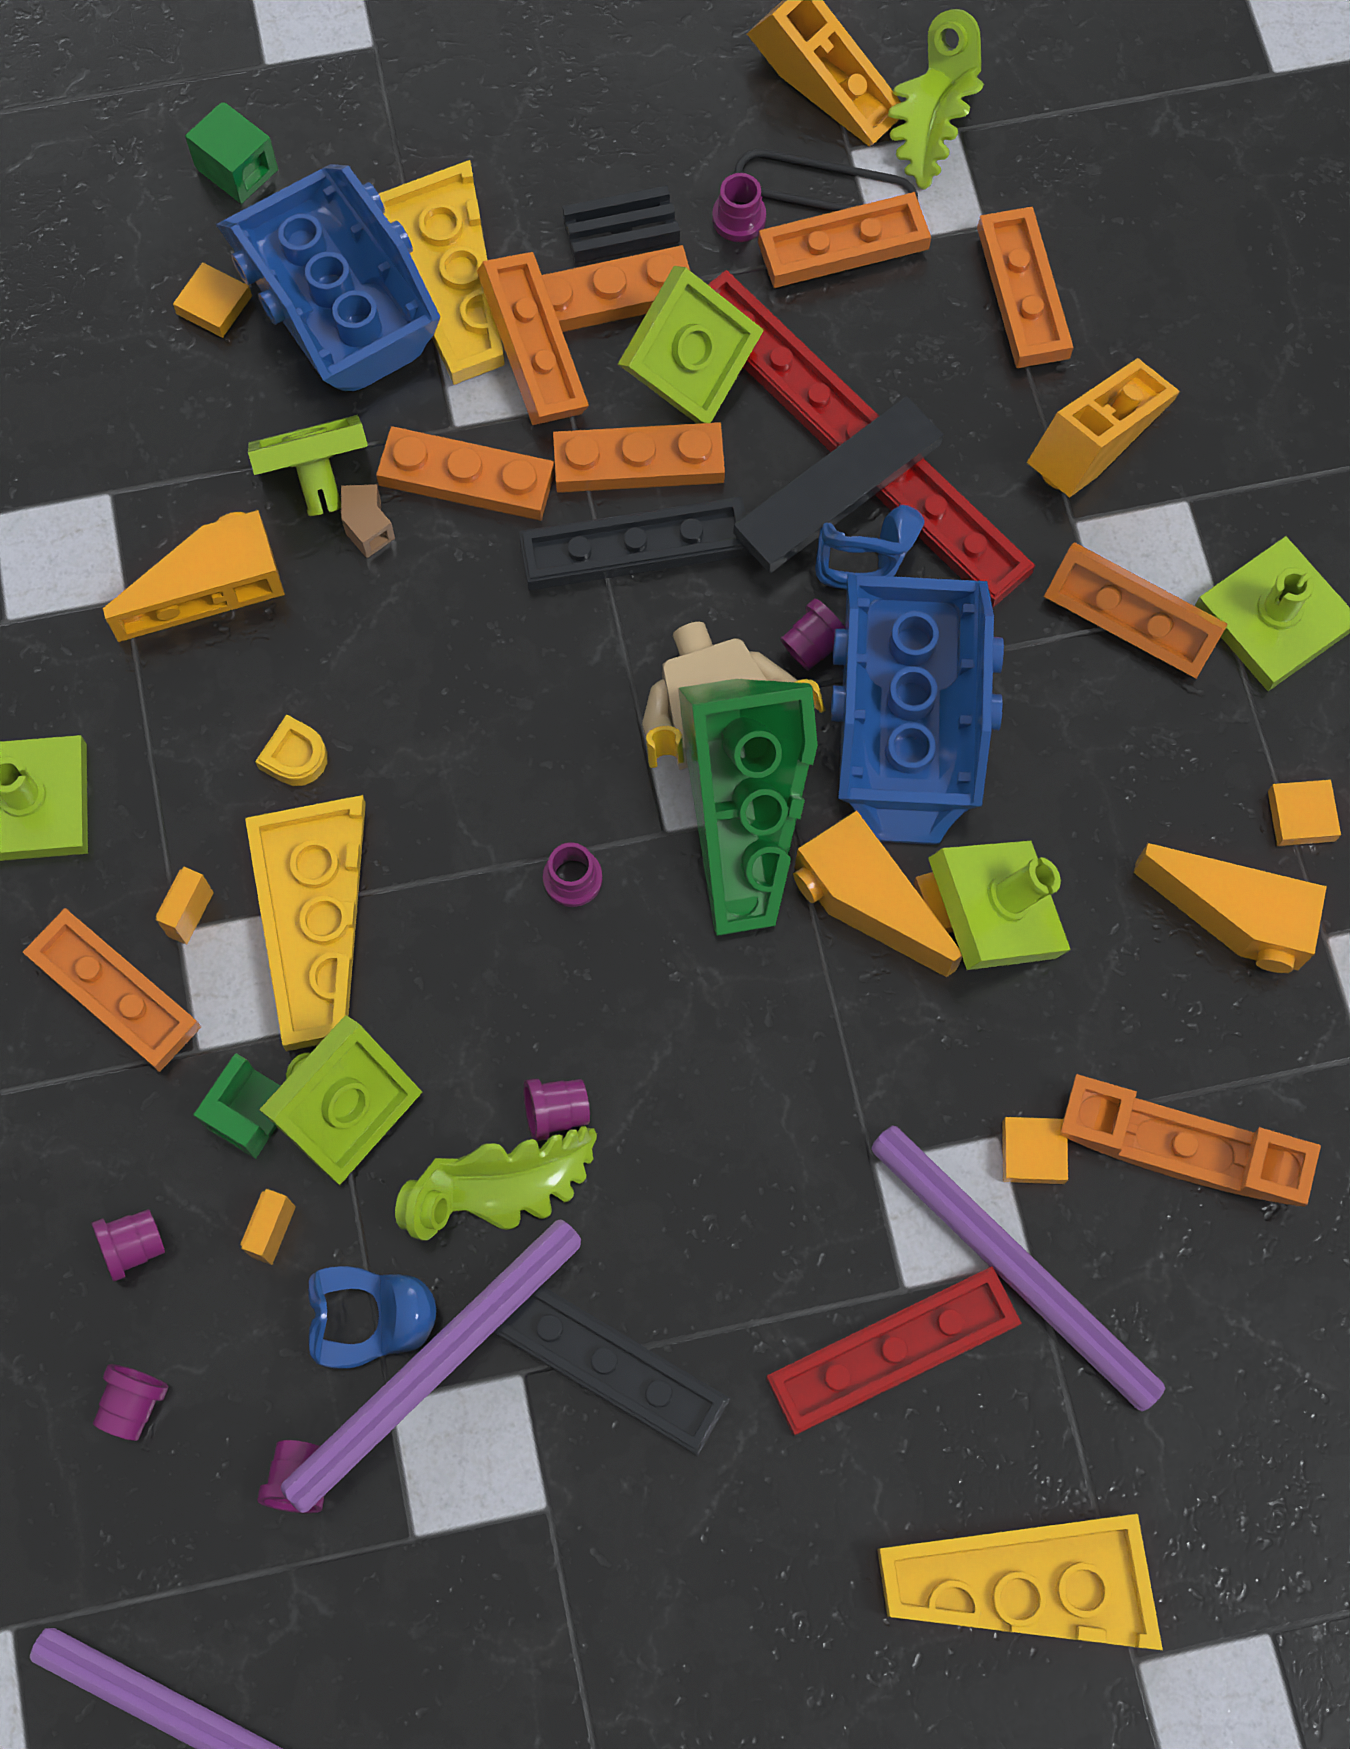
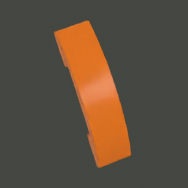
[1060,1074,1321,1207]

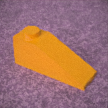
[747,0,901,146]
[1027,358,1180,498]
[103,510,285,642]
[793,811,962,977]
[1134,843,1327,973]

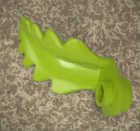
[888,9,983,190]
[395,1126,597,1240]

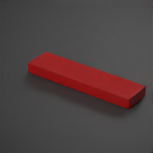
[766,1266,1022,1436]

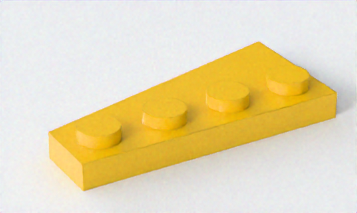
[379,160,505,385]
[245,795,366,1051]
[877,1514,1163,1650]

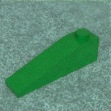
[678,679,818,936]

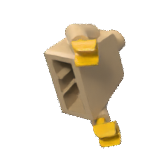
[642,622,825,770]

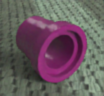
[712,173,766,242]
[780,598,845,671]
[543,843,603,907]
[523,1078,590,1141]
[91,1209,165,1282]
[93,1364,169,1441]
[257,1440,325,1513]

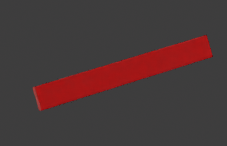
[708,270,1035,608]

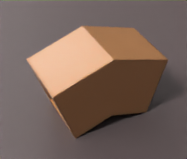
[341,484,395,558]

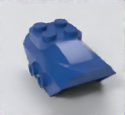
[216,164,440,391]
[831,574,1004,845]

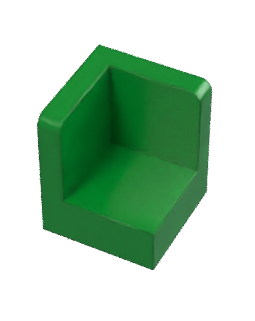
[185,103,278,204]
[194,1053,281,1159]

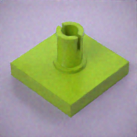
[618,266,764,424]
[248,415,368,516]
[1195,536,1350,691]
[0,735,88,861]
[928,841,1071,970]
[259,1015,422,1185]

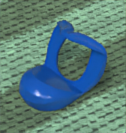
[815,505,925,590]
[308,1266,436,1369]

